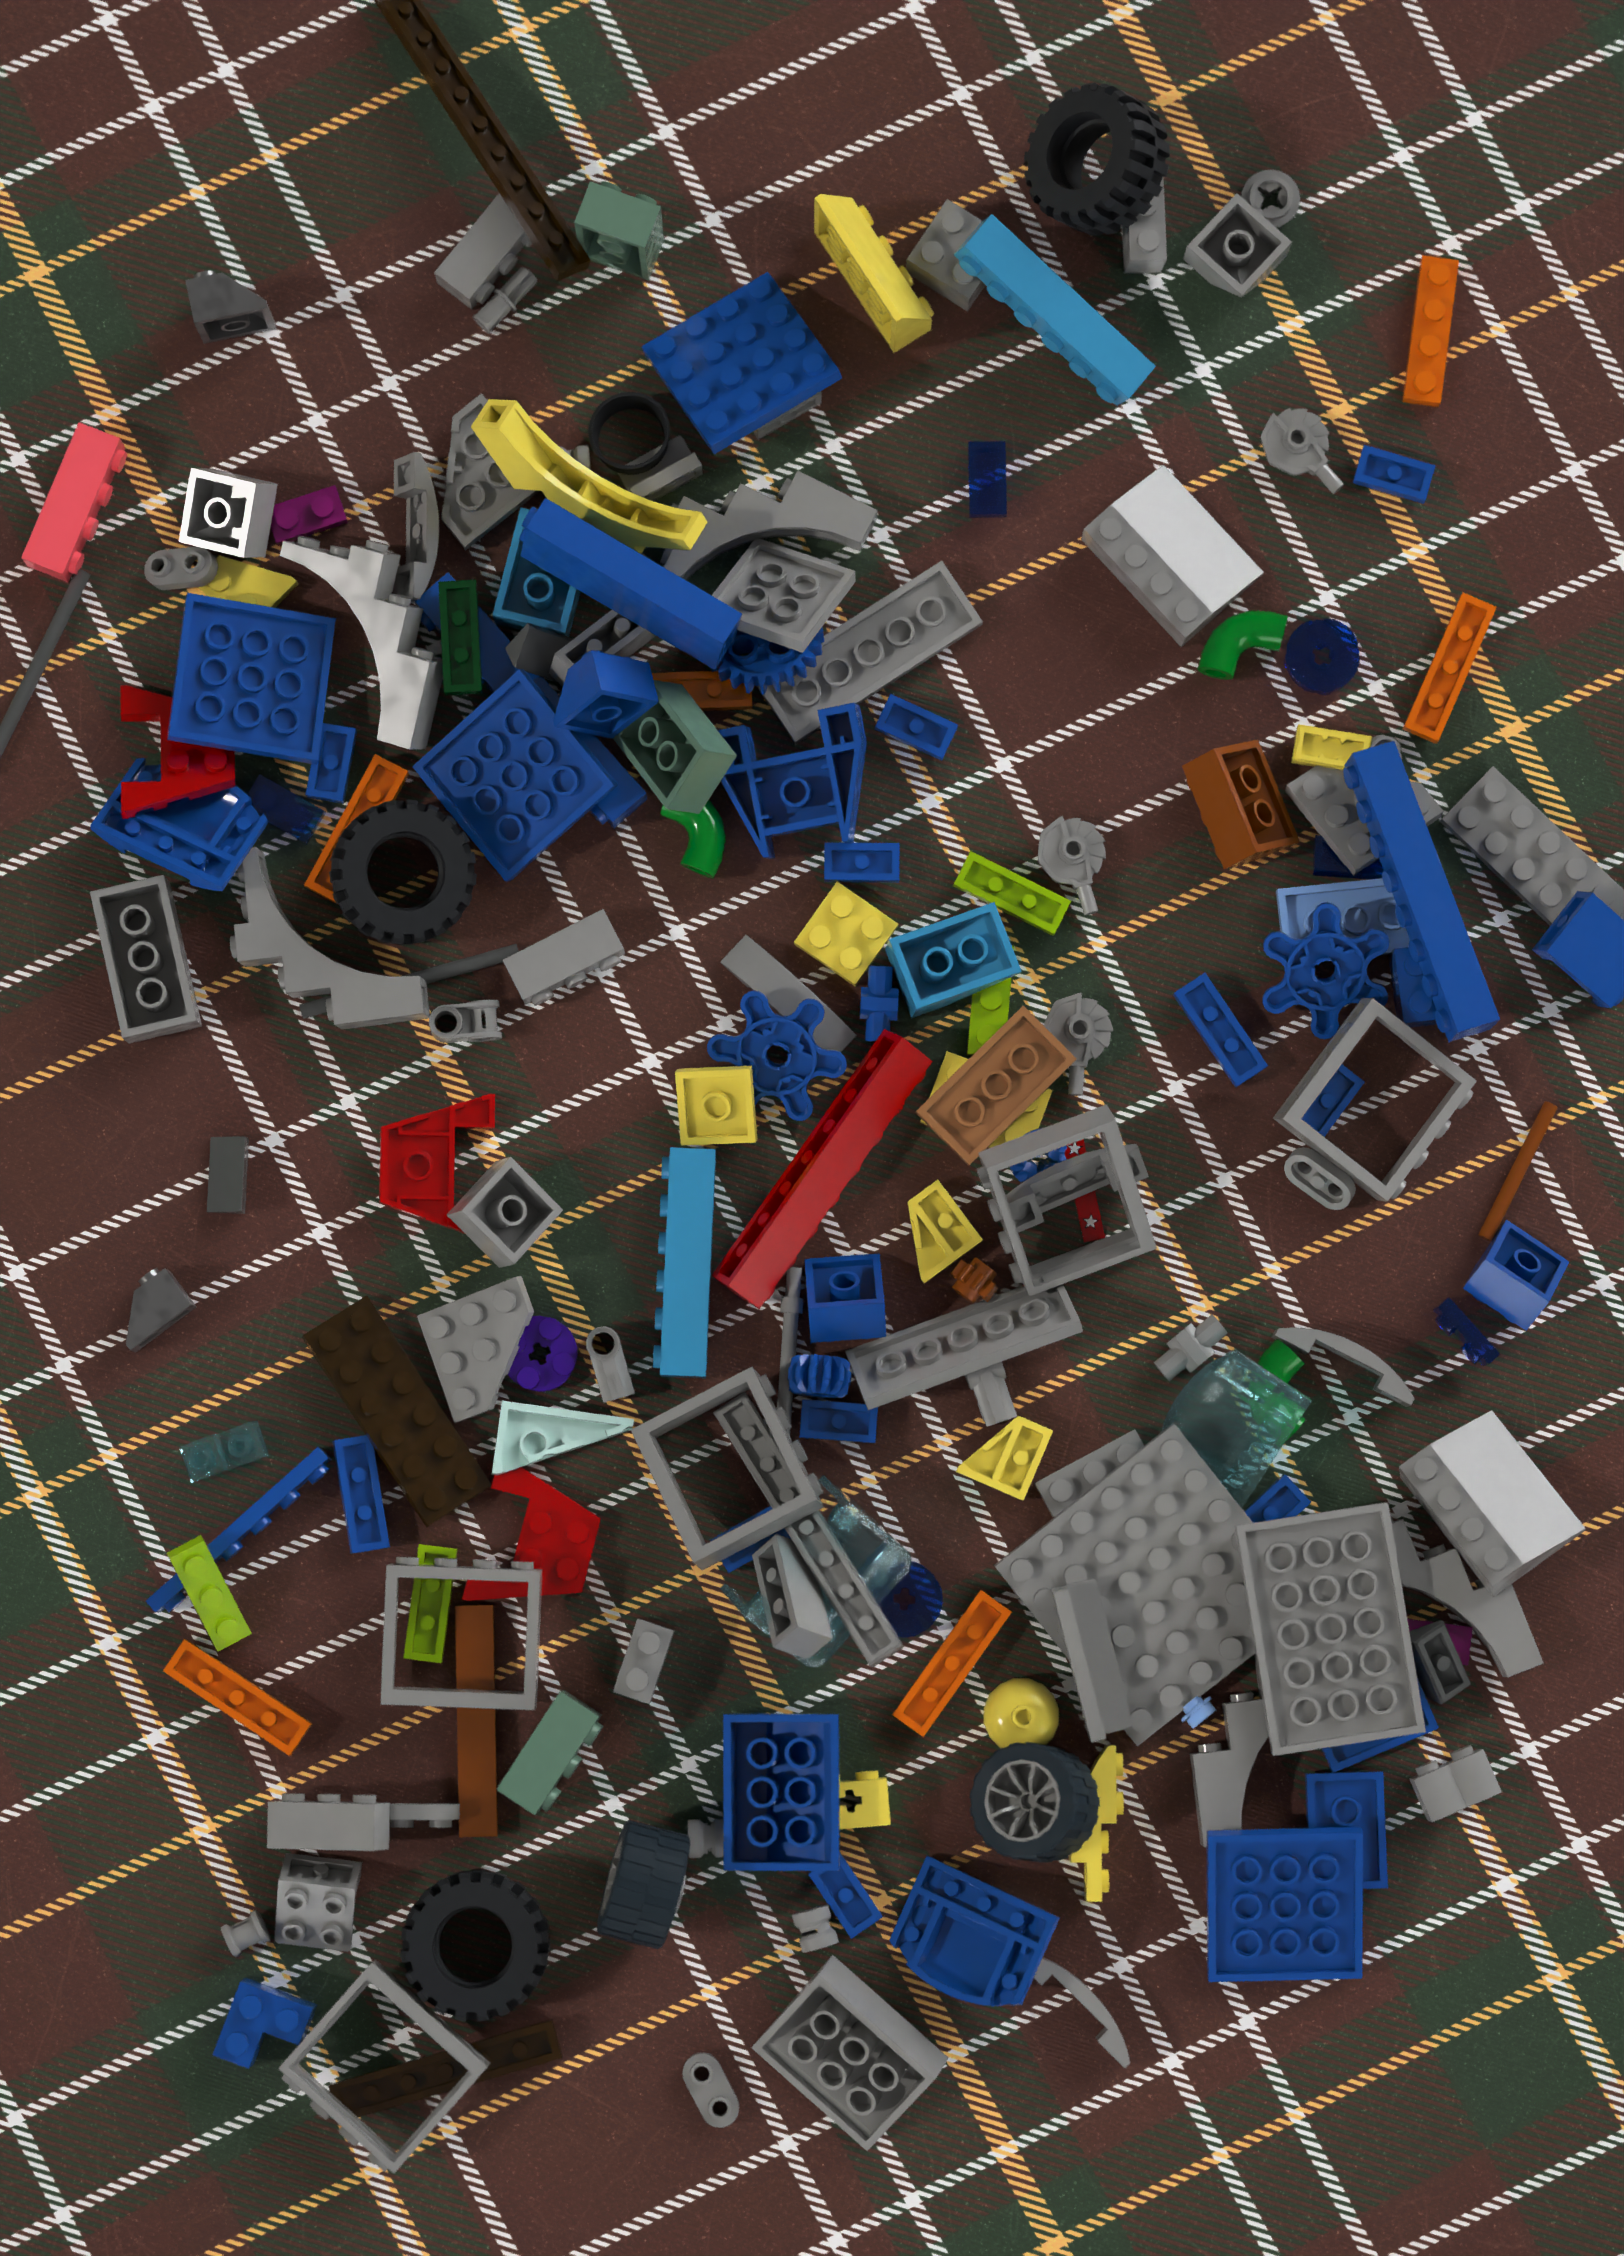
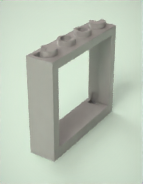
[1273,998,1477,1202]
[976,1104,1157,1297]
[631,1367,824,1570]
[380,1557,543,1710]
[278,1959,490,2174]

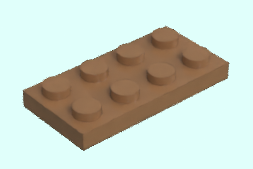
[915,1005,1077,1166]

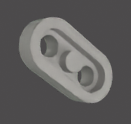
[144,546,218,590]
[1284,1147,1356,1210]
[390,1803,460,1828]
[683,2052,739,2128]

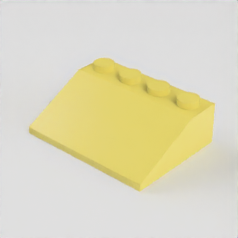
[814,194,934,353]

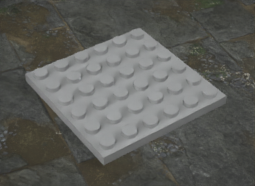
[994,1423,1255,1747]

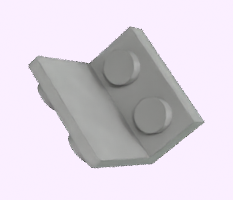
[275,1853,362,1952]

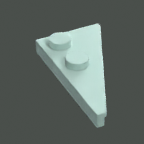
[491,1401,634,1475]

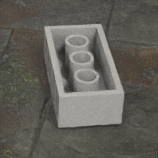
[90,875,202,1044]

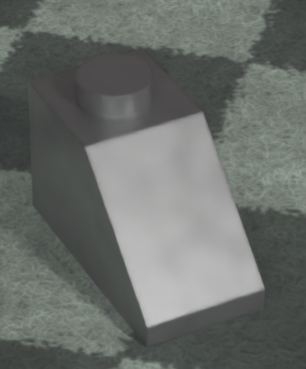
[126,1268,197,1352]

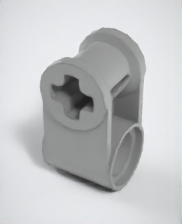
[429,1000,502,1043]

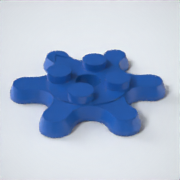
[1262,902,1389,1039]
[707,990,847,1121]

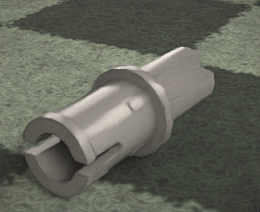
[472,267,537,334]

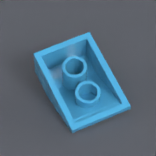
[885,902,1022,1018]

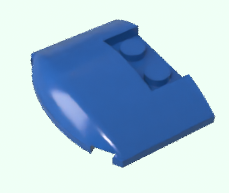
[90,758,268,891]
[889,1856,1060,2006]

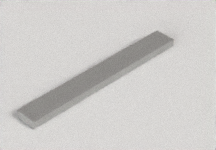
[713,1392,904,1668]

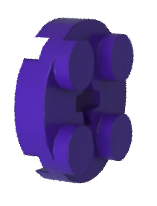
[508,1316,578,1392]

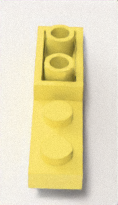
[1069,1745,1124,1902]

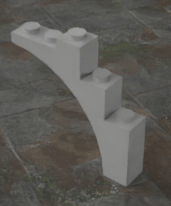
[660,471,878,581]
[280,536,443,750]
[230,847,430,1030]
[1390,1515,1544,1677]
[1189,1654,1269,1847]

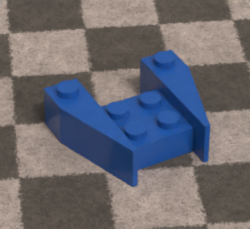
[718,703,867,859]

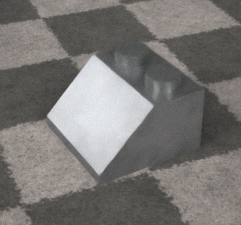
[185,271,276,344]

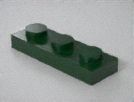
[438,580,483,696]

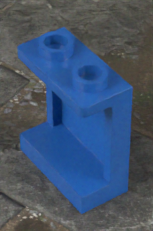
[1532,891,1624,1008]

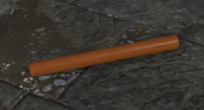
[1478,1101,1558,1242]

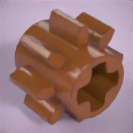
[950,1257,998,1304]

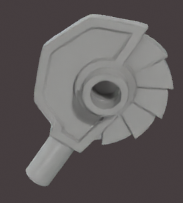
[1260,408,1345,494]
[1038,815,1106,915]
[1044,993,1113,1096]

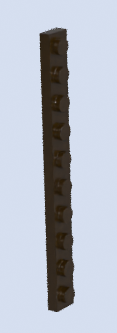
[374,0,591,281]

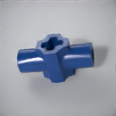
[860,966,899,1041]

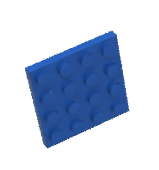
[641,272,842,454]
[167,593,336,764]
[412,669,618,882]
[1207,1827,1363,1982]

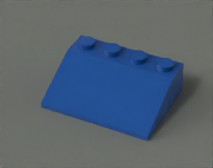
[723,1713,840,1871]

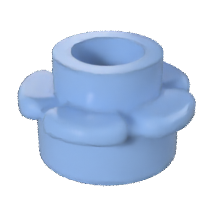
[1181,1696,1216,1729]

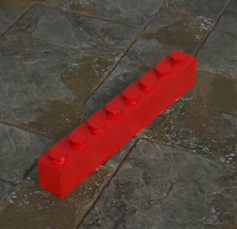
[711,1029,933,1309]

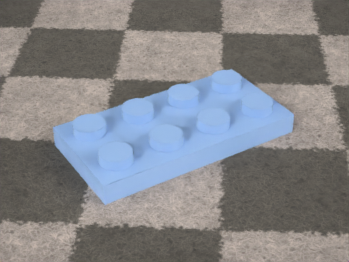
[1276,878,1410,955]

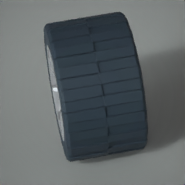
[969,1742,1100,1863]
[597,1820,690,1949]

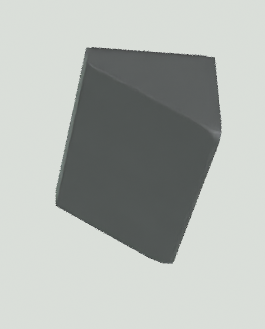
[505,623,573,682]
[207,1136,249,1214]
[1409,1620,1471,1705]

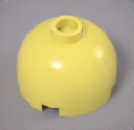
[983,1678,1059,1748]

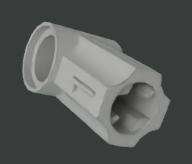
[586,1326,635,1403]
[965,1362,1017,1427]

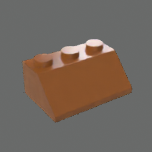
[1182,740,1300,869]

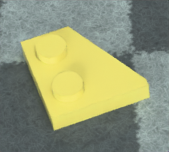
[198,555,298,608]
[907,1179,983,1284]
[956,1416,1053,1501]

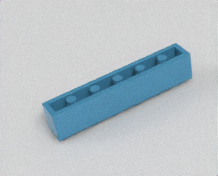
[954,214,1156,406]
[653,1147,716,1379]

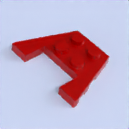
[120,685,235,819]
[379,1094,495,1234]
[462,1467,601,1601]

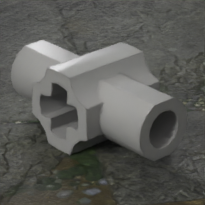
[1153,1315,1228,1382]

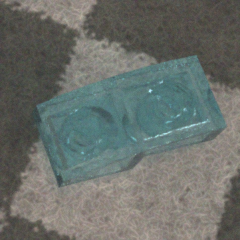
[180,1420,269,1483]

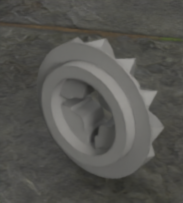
[1241,170,1300,228]

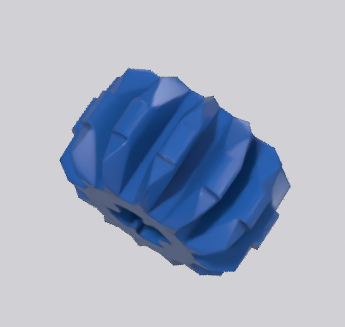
[788,1354,852,1399]

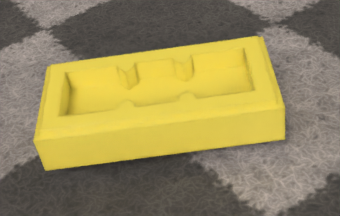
[1291,724,1372,770]

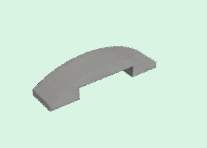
[393,452,439,602]
[720,935,856,1052]
[1006,1144,1149,1233]
[1271,1327,1415,1407]
[1034,1957,1130,2068]

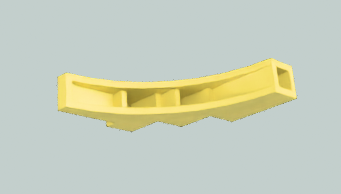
[471,399,708,554]

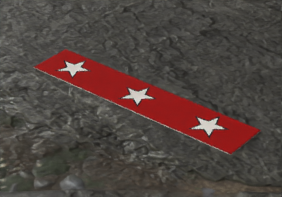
[1065,1139,1105,1242]

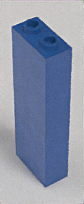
[519,498,742,670]

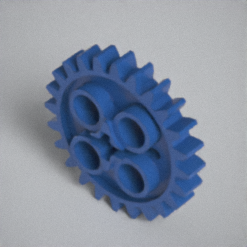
[710,627,824,694]

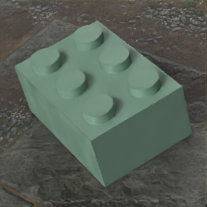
[574,181,664,281]
[613,680,737,814]
[496,1690,603,1815]

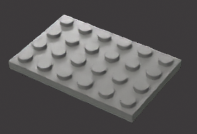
[1235,1502,1426,1756]

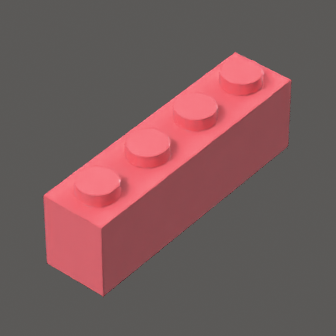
[21,422,127,583]

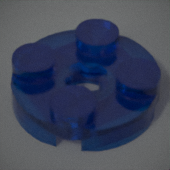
[1284,618,1360,695]
[868,1561,943,1638]

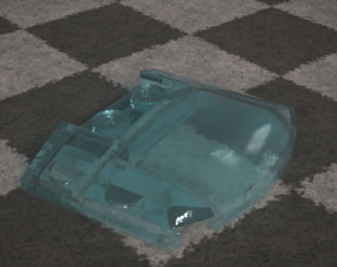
[1161,1349,1313,1508]

